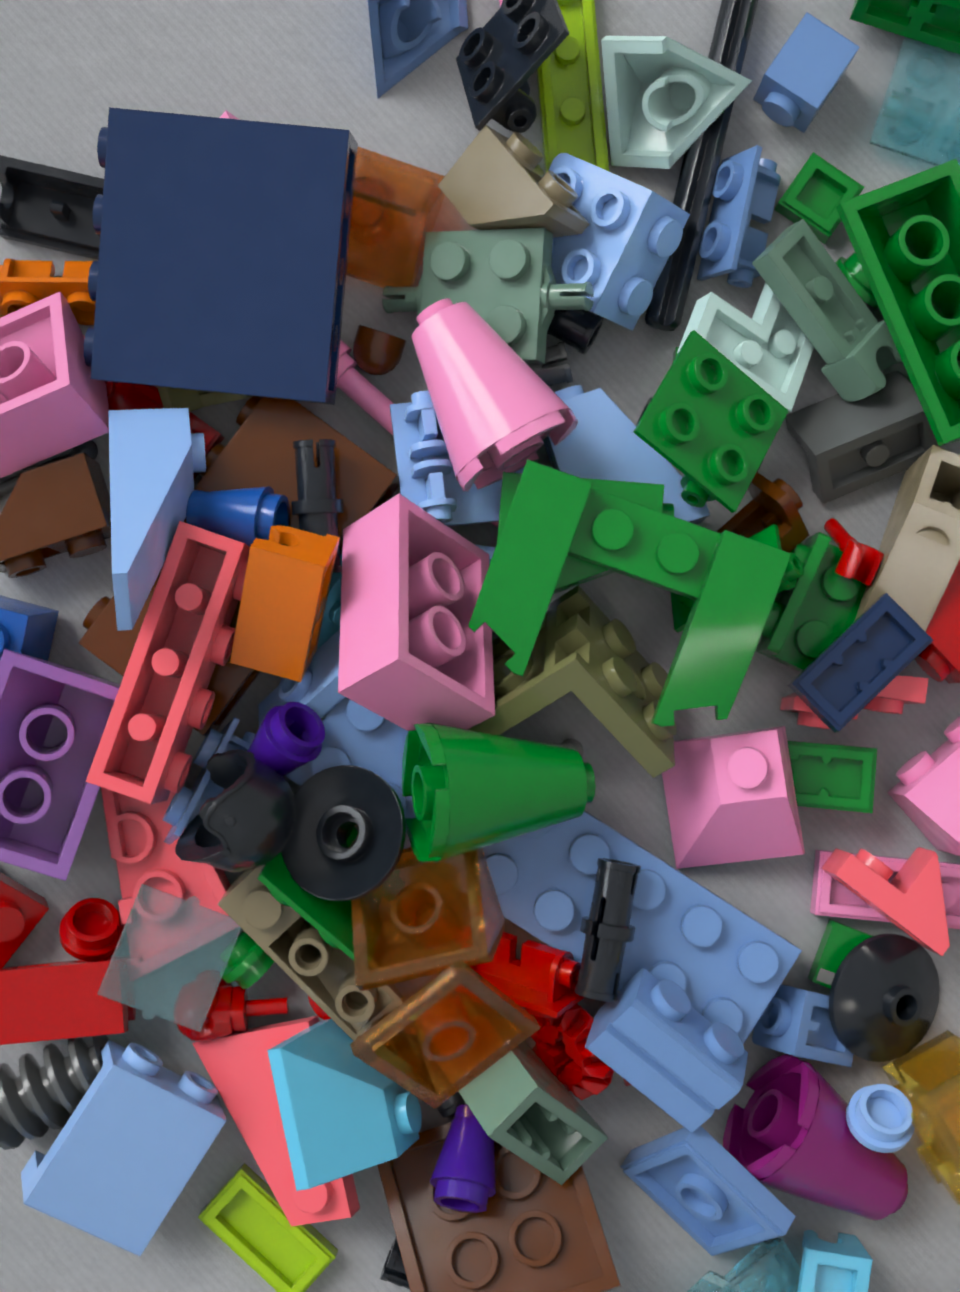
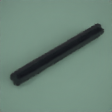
[645,0,758,331]

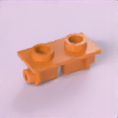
[0,258,96,325]

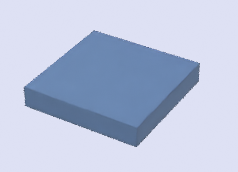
[620,1126,796,1256]

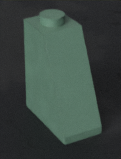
[419,986,608,1185]

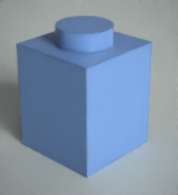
[753,12,860,133]

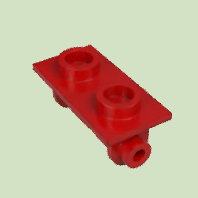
[444,923,585,1019]

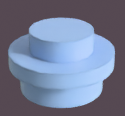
[846,1084,915,1153]

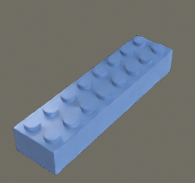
[286,697,802,1044]

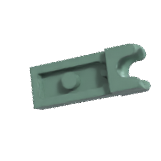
[752,219,902,402]

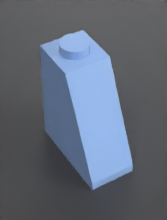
[543,385,710,524]

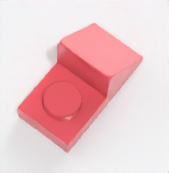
[821,847,950,956]

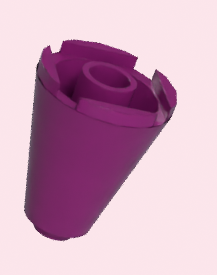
[723,1054,908,1221]

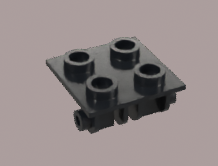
[456,0,569,133]

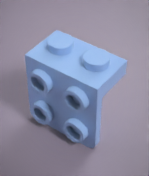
[549,153,690,331]

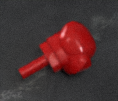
[174,969,289,1042]

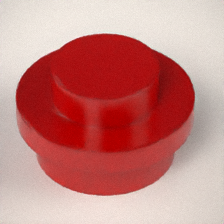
[59,898,125,961]

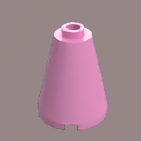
[411,298,578,491]

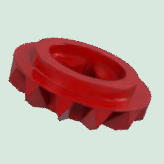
[527,1004,614,1101]

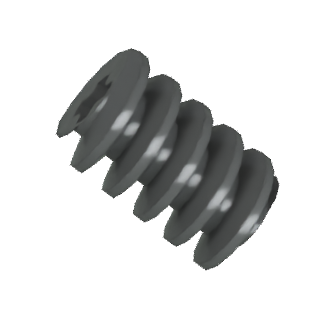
[0,1035,109,1150]

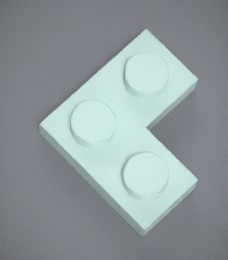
[677,282,814,413]

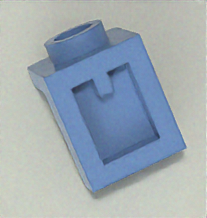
[752,984,854,1067]

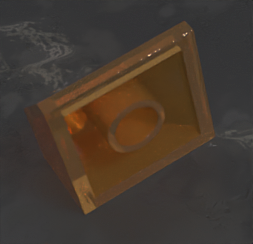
[350,959,540,1109]

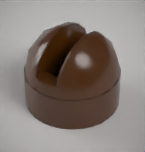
[352,325,407,375]

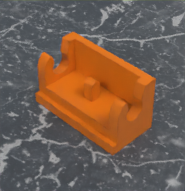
[230,525,340,682]

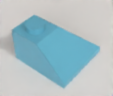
[267,1019,422,1191]

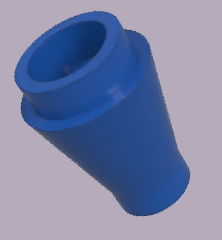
[186,486,290,547]

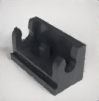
[0,155,104,260]

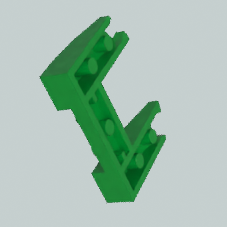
[468,459,791,727]

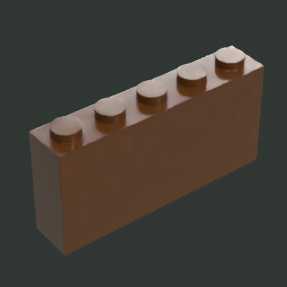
[78,396,399,736]

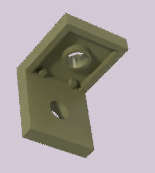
[468,585,677,778]

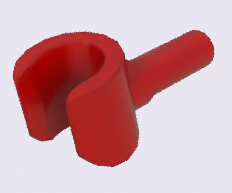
[824,518,884,586]

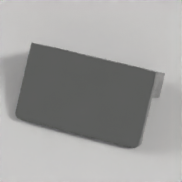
[785,371,938,504]

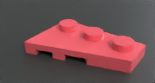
[101,787,240,982]
[192,1016,360,1226]

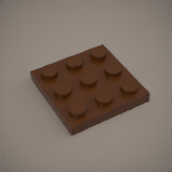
[377,1122,622,1292]

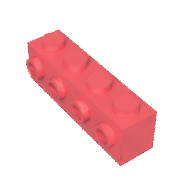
[86,521,250,804]

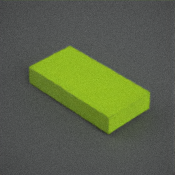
[198,1163,338,1292]

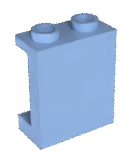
[21,1040,227,1256]

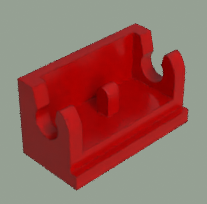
[0,955,136,1045]

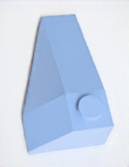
[108,408,206,631]

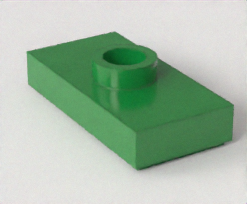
[787,740,878,813]

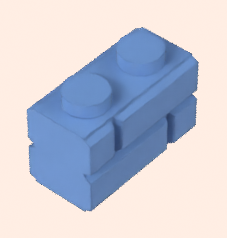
[585,968,748,1133]

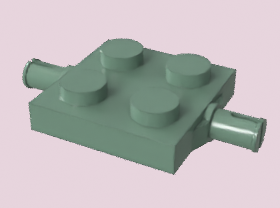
[382,228,594,364]

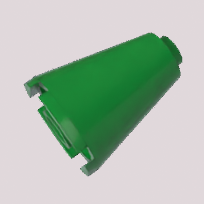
[402,723,596,862]

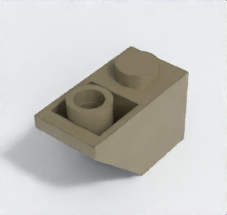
[438,125,589,238]

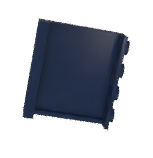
[84,107,358,405]

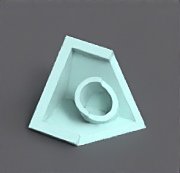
[601,36,752,169]

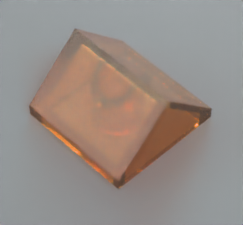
[346,147,445,288]
[351,847,506,991]

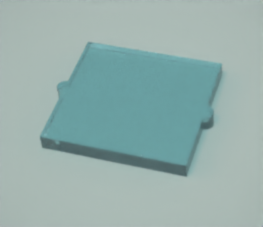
[97,884,241,1032]

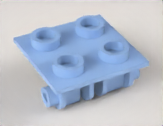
[390,390,524,526]

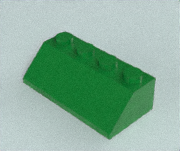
[836,159,960,447]

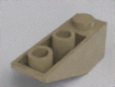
[855,444,960,632]
[218,866,404,1043]

